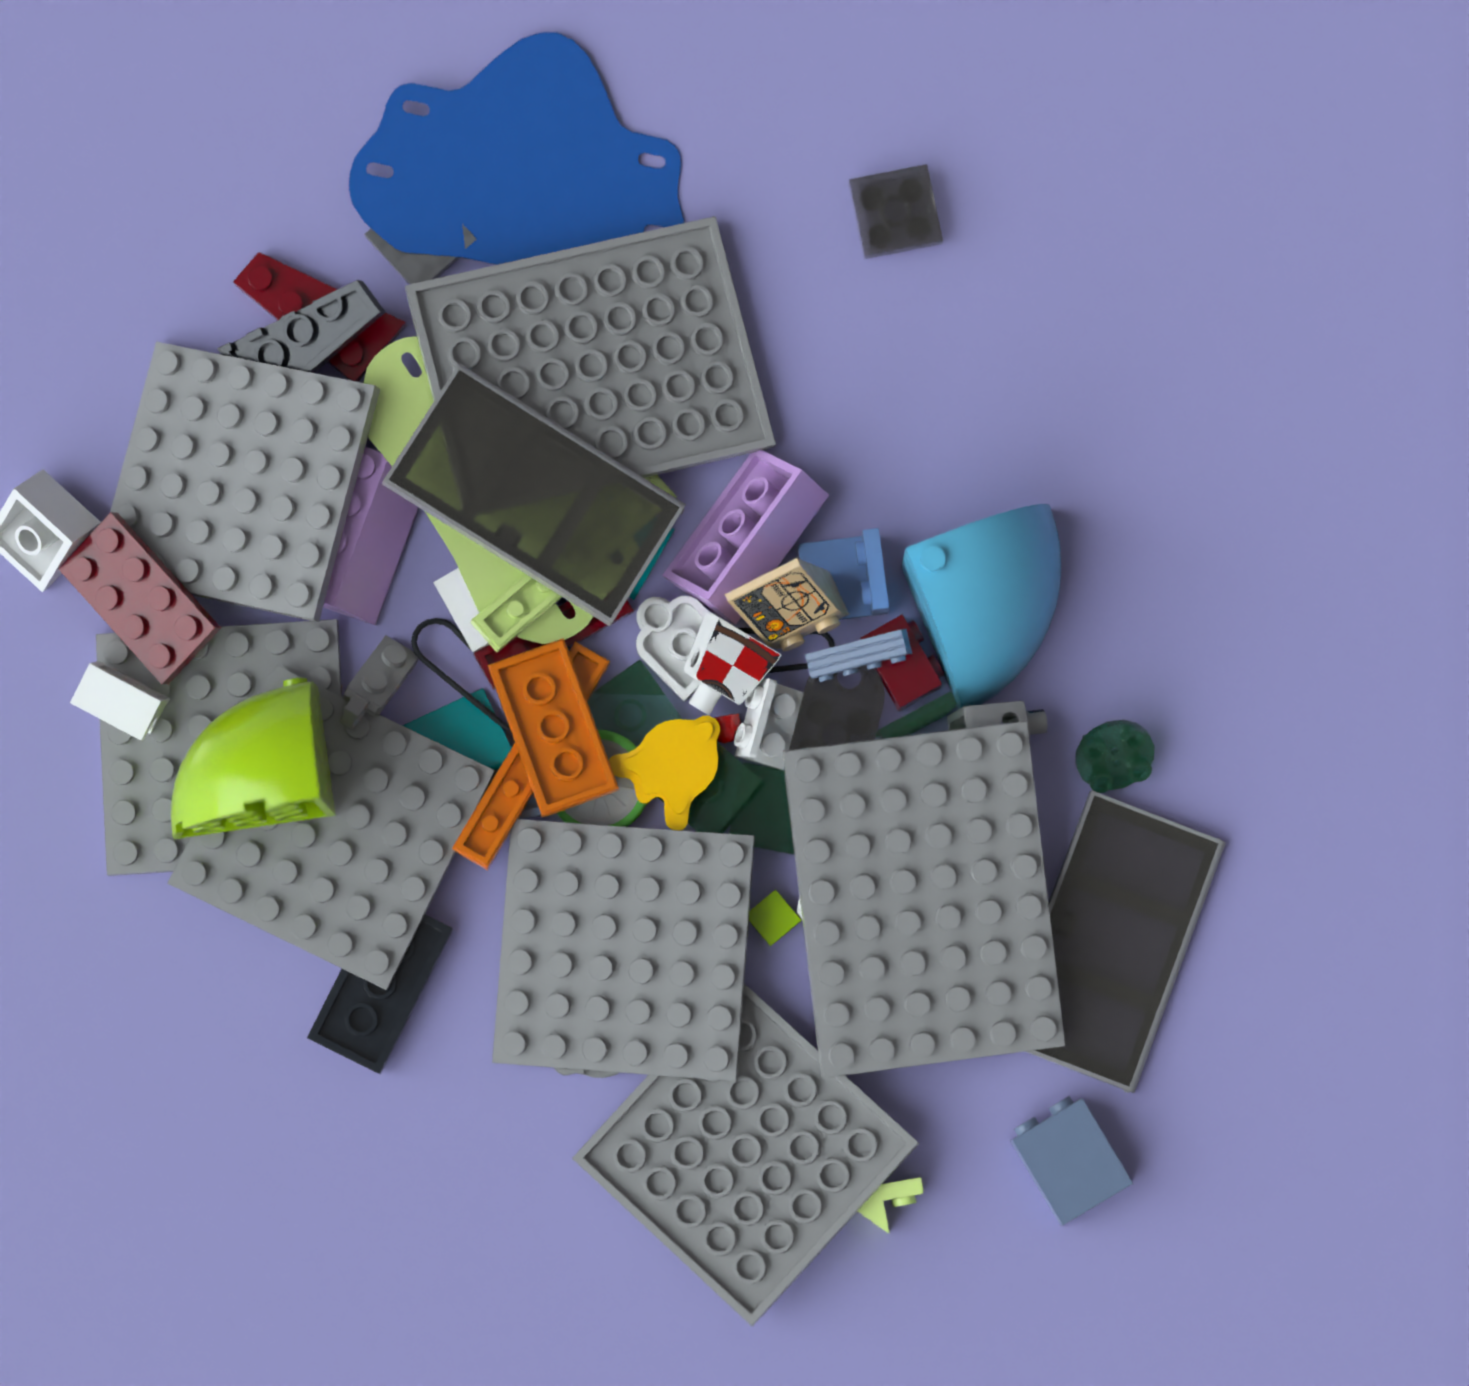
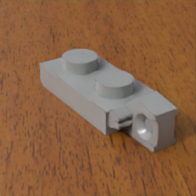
[339,635,418,730]

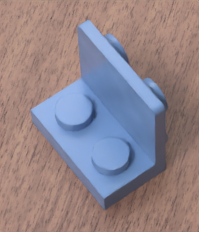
[798,528,889,620]

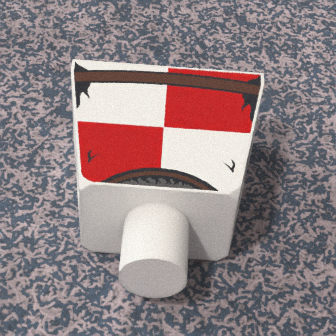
[684,611,781,715]

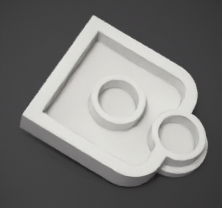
[636,596,708,702]

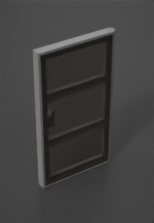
[382,363,686,626]
[1024,790,1226,1093]

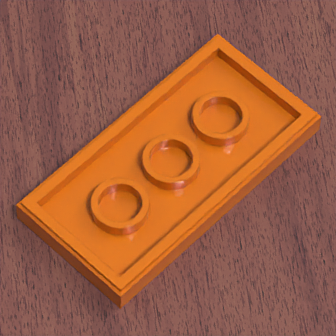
[488,638,619,818]

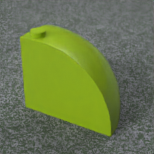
[171,678,336,840]

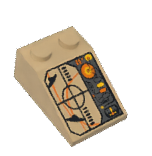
[725,558,849,652]

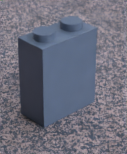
[1010,1096,1133,1226]

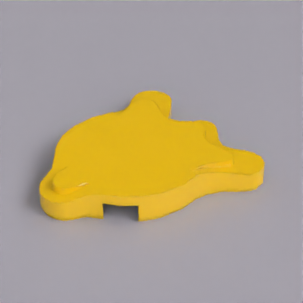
[609,715,720,831]

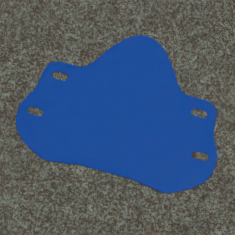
[349,32,685,265]

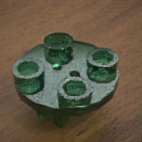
[1075,720,1155,793]

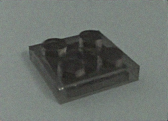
[849,164,943,259]

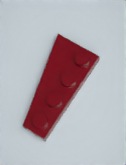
[233,252,407,382]

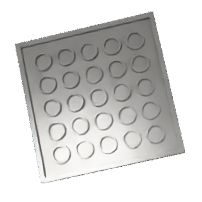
[110,342,380,623]
[96,619,342,876]
[167,665,495,991]
[492,819,755,1081]
[572,984,919,1327]

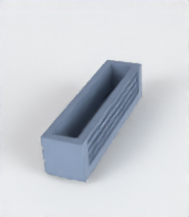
[805,629,912,682]

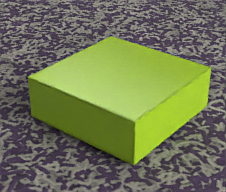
[749,889,802,947]

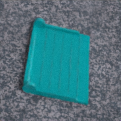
[402,688,511,770]

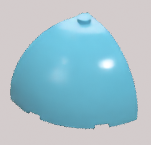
[901,504,1062,710]

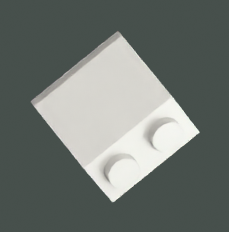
[0,469,101,592]

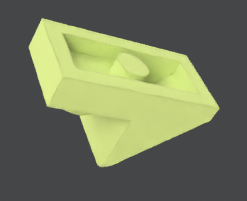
[858,1177,924,1233]

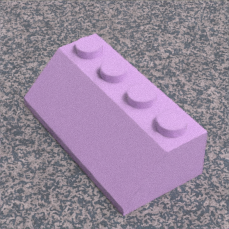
[323,447,419,626]
[662,450,829,625]

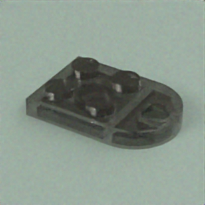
[789,666,885,750]

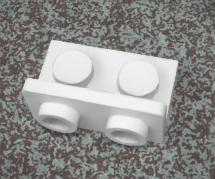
[734,678,805,770]

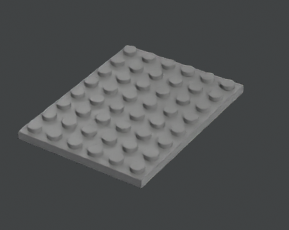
[405,216,776,517]
[782,721,1065,1078]

